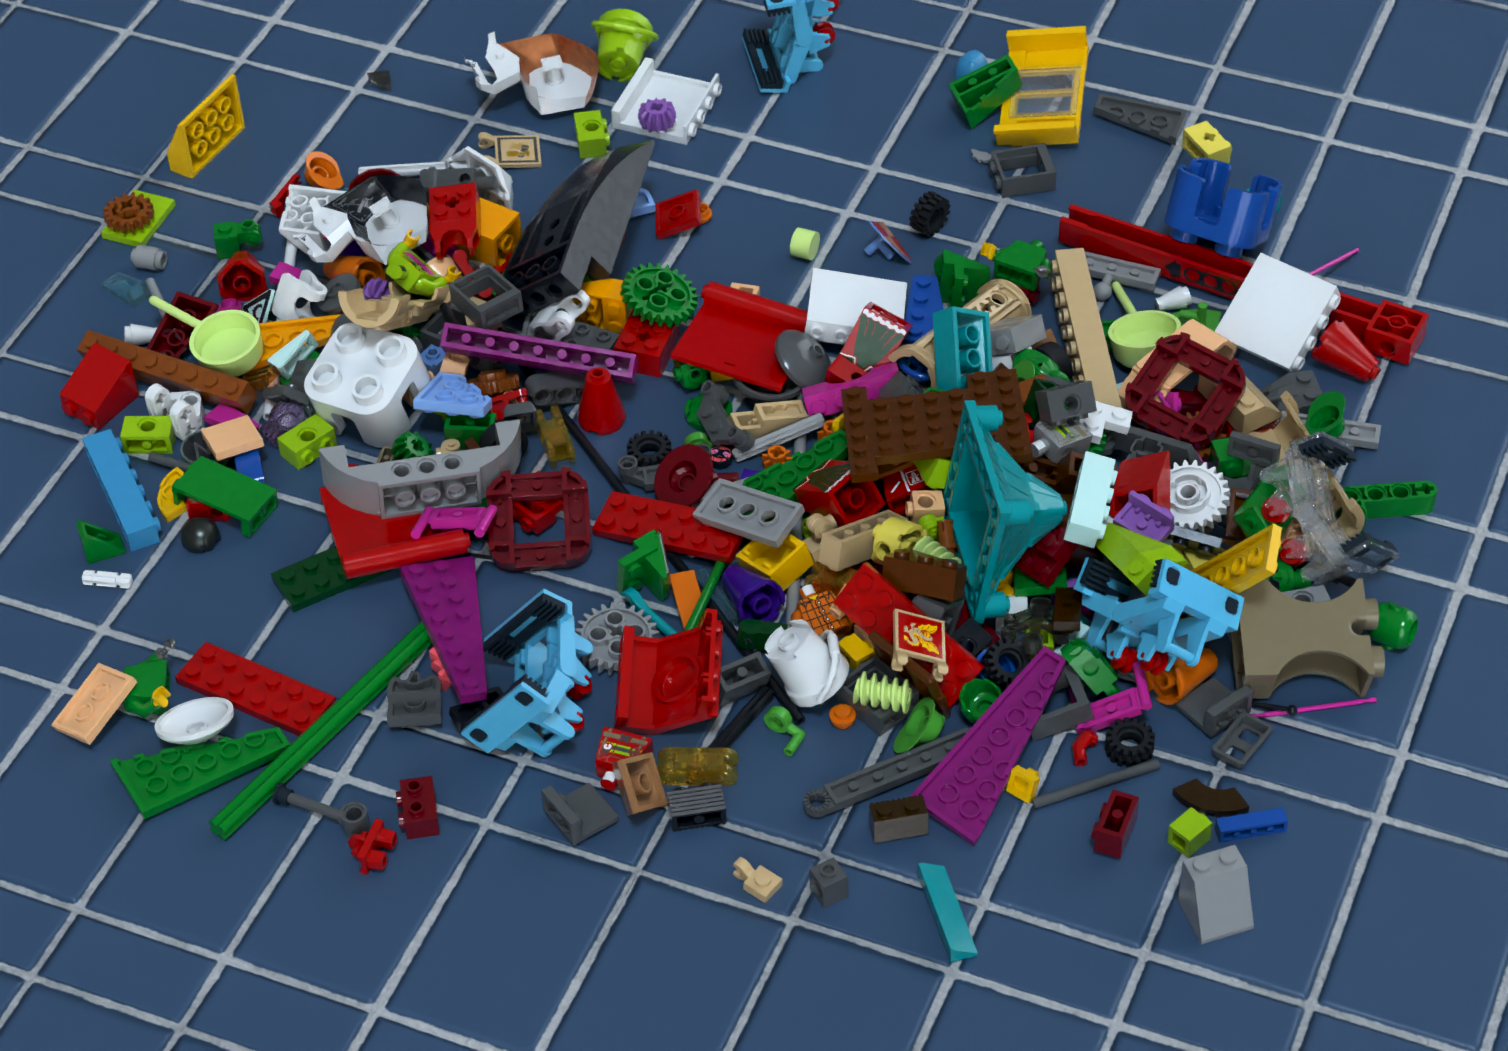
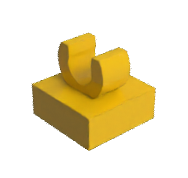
[1006,765,1040,804]

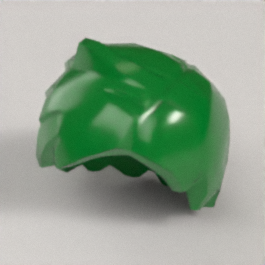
[959,678,1002,724]

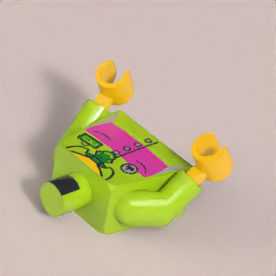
[385,229,461,297]

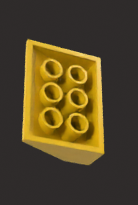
[167,74,245,179]

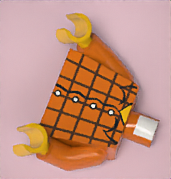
[790,584,854,643]

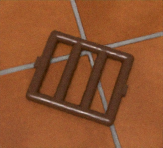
[869,631,951,718]

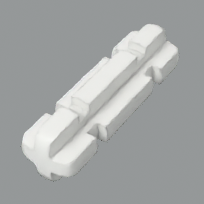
[82,570,133,589]

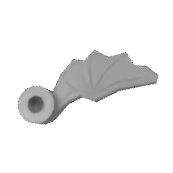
[971,149,992,164]

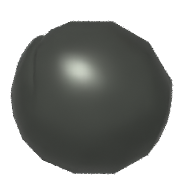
[180,517,221,552]

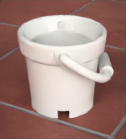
[764,619,849,707]

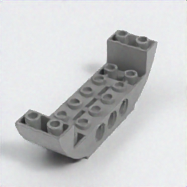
[319,419,522,519]

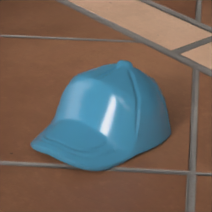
[955,50,987,79]

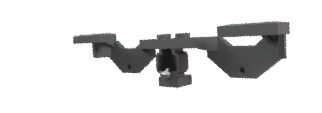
[1043,374,1281,491]

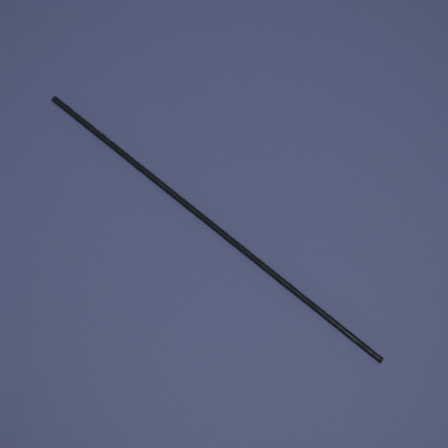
[518,365,806,725]

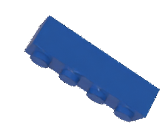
[1215,807,1288,843]

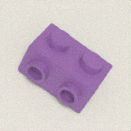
[1113,490,1174,542]

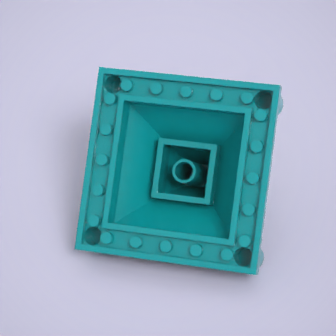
[943,400,1067,624]

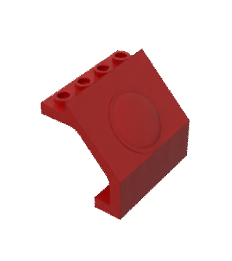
[614,608,723,735]

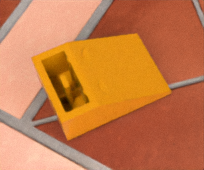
[572,278,633,334]

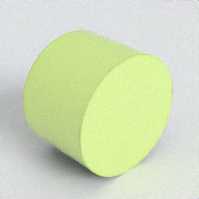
[790,227,820,260]

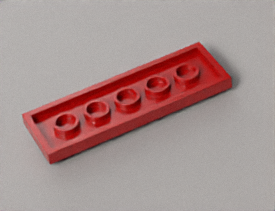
[592,491,744,564]
[832,562,985,708]
[175,642,336,736]

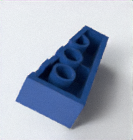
[902,275,943,361]

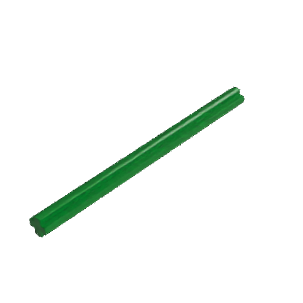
[208,620,432,840]

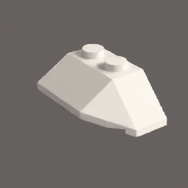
[445,146,513,210]

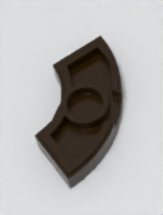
[1172,778,1249,817]

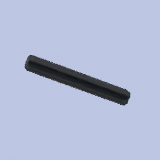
[704,685,774,763]

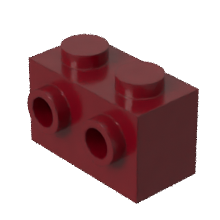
[396,776,440,839]
[1091,790,1139,859]

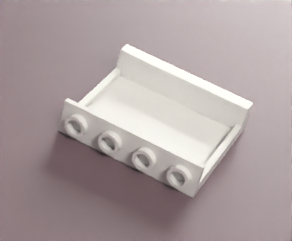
[611,57,722,145]
[1215,253,1341,373]
[804,268,907,345]

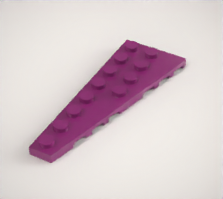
[400,556,487,704]
[910,646,1066,846]

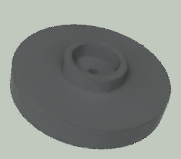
[317,273,361,315]

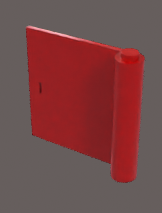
[670,281,807,392]
[319,487,471,580]

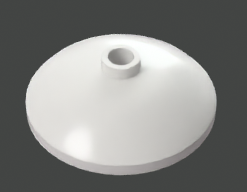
[154,697,234,745]

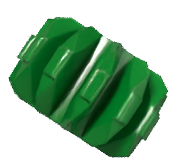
[390,430,435,461]

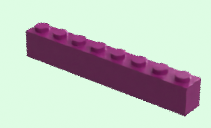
[440,322,639,384]

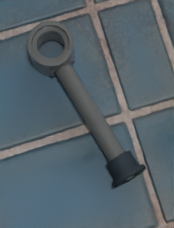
[272,783,371,838]

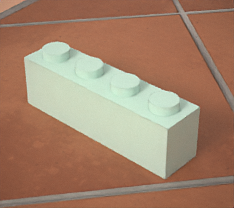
[1063,451,1118,548]

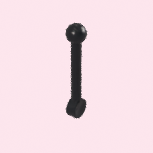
[1251,700,1297,715]

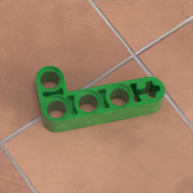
[1336,480,1437,535]

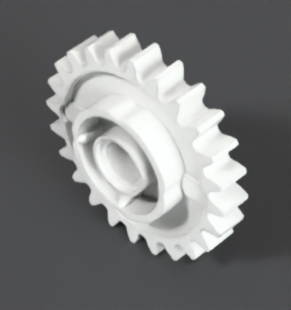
[1170,460,1231,533]

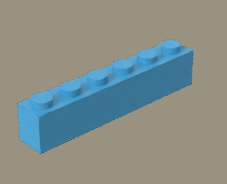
[82,429,162,552]

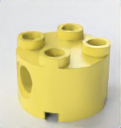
[871,516,929,566]

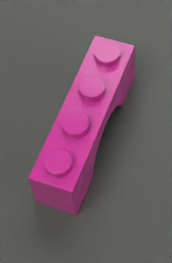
[802,362,899,416]

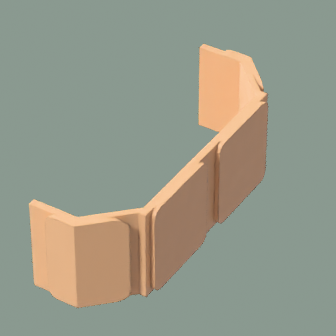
[1118,319,1237,430]

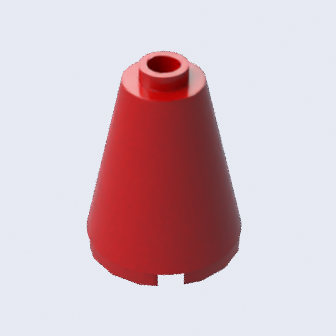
[1311,319,1381,382]
[577,368,626,436]

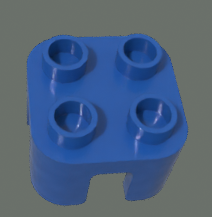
[1164,158,1283,258]

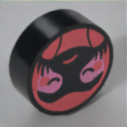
[711,445,733,469]

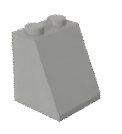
[1178,845,1254,945]

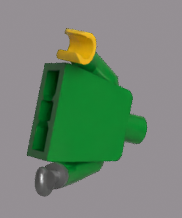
[979,240,1052,291]
[123,638,176,718]

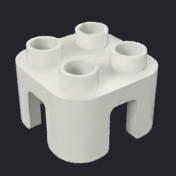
[304,323,432,448]

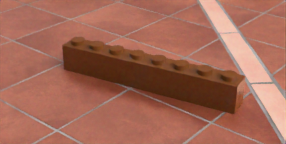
[77,330,258,415]

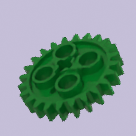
[620,262,698,328]

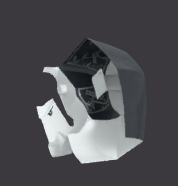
[289,175,429,265]

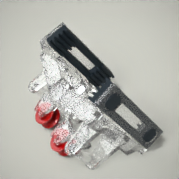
[1259,431,1400,585]

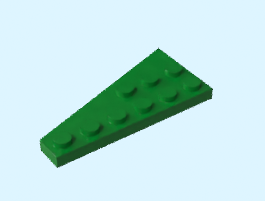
[727,429,849,541]
[110,727,290,820]

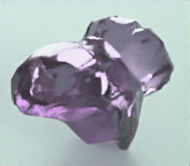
[260,402,306,447]

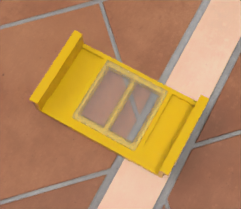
[993,26,1089,147]

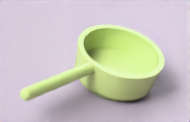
[1108,281,1181,368]
[149,296,264,377]

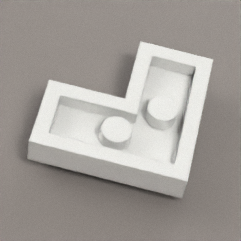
[1079,401,1133,444]

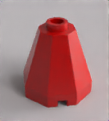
[217,250,267,302]

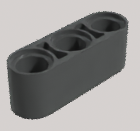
[525,372,586,406]

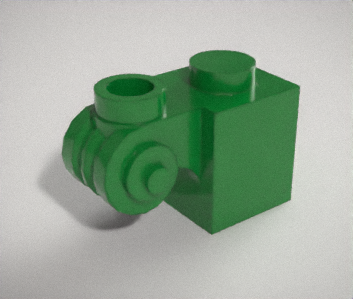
[213,219,262,260]

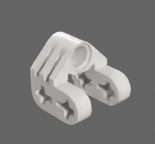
[145,383,205,441]

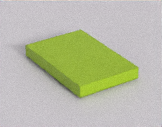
[101,190,176,247]

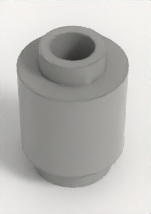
[131,244,168,271]

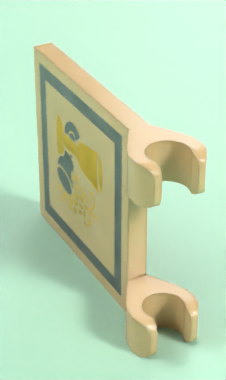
[478,132,542,168]

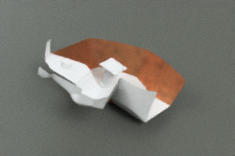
[463,31,599,115]

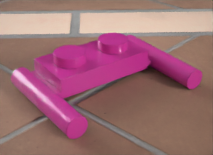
[410,505,498,539]
[1068,661,1152,734]

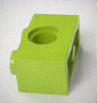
[574,110,610,159]
[277,414,337,470]
[120,416,176,454]

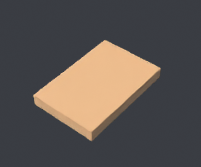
[51,663,137,745]

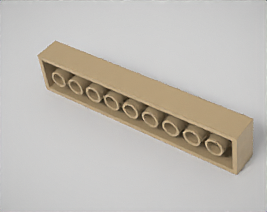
[1050,248,1122,450]

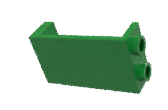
[172,456,278,538]
[1233,463,1315,552]

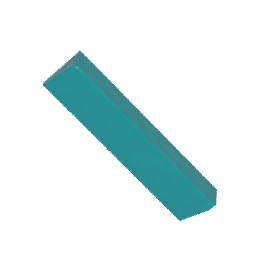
[917,863,978,962]

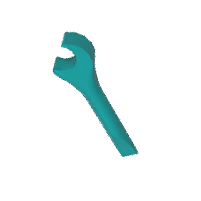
[620,587,678,636]

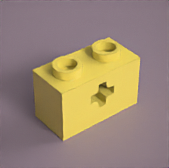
[1182,121,1232,164]

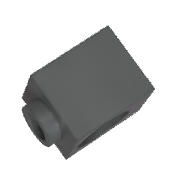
[809,857,848,908]

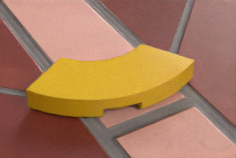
[157,467,187,523]

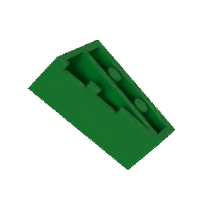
[948,54,1023,130]

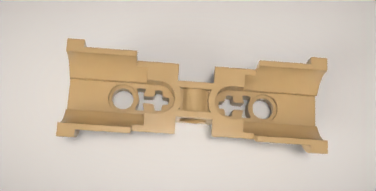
[888,279,1032,388]
[338,281,451,331]
[1247,391,1365,554]

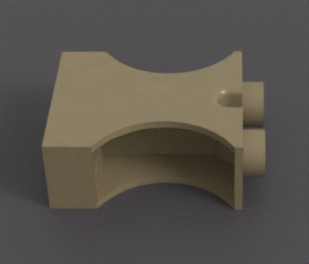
[1230,578,1385,699]

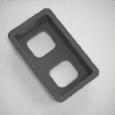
[504,401,537,434]
[1212,712,1273,769]

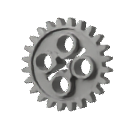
[575,602,659,676]

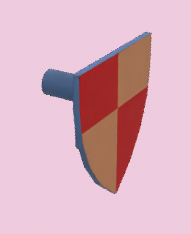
[864,221,912,264]

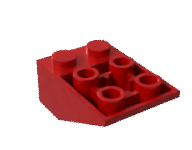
[1110,450,1170,518]

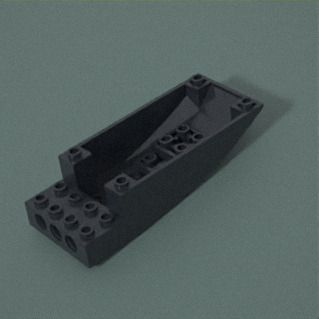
[495,140,656,322]

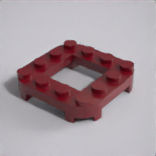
[1125,332,1246,450]
[486,467,591,571]

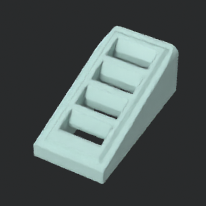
[267,330,319,380]

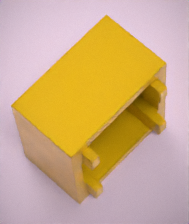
[736,533,814,591]

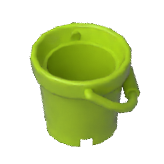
[591,9,659,82]

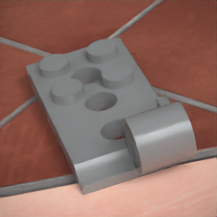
[692,478,805,548]

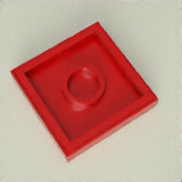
[656,189,701,240]

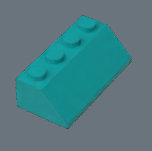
[932,306,993,390]

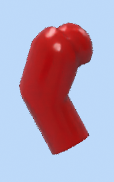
[1071,730,1098,767]

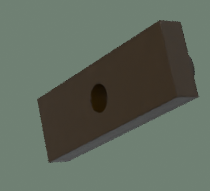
[1053,587,1082,634]

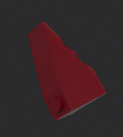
[146,291,219,358]

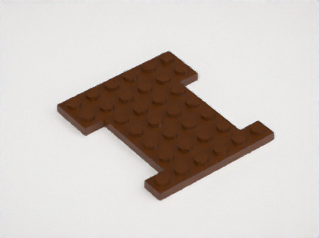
[841,368,1033,483]

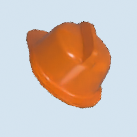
[304,151,344,190]

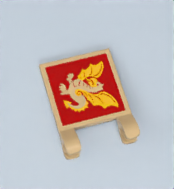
[891,608,948,682]

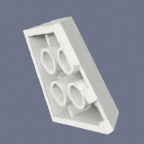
[279,184,347,254]

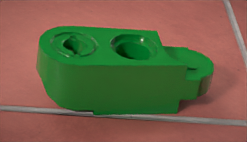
[1060,638,1122,697]

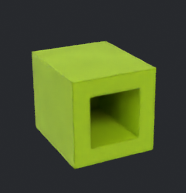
[1167,807,1212,858]

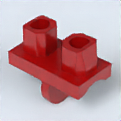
[348,818,398,875]

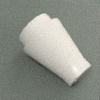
[1155,286,1192,311]
[124,323,158,346]

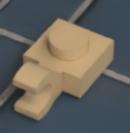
[733,857,783,903]

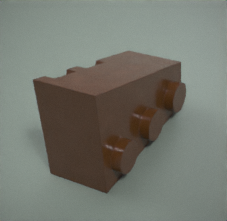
[882,548,967,601]

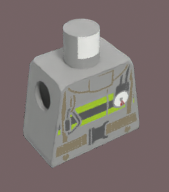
[1031,417,1093,463]

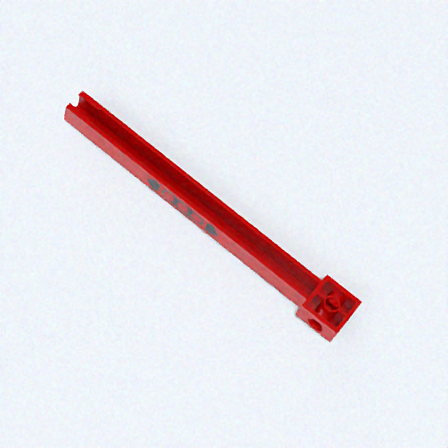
[1058,204,1429,365]

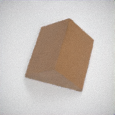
[612,752,668,817]

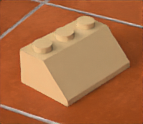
[1197,375,1282,434]

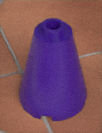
[722,565,785,622]

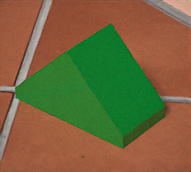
[76,520,126,565]

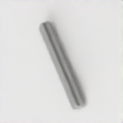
[732,413,825,462]

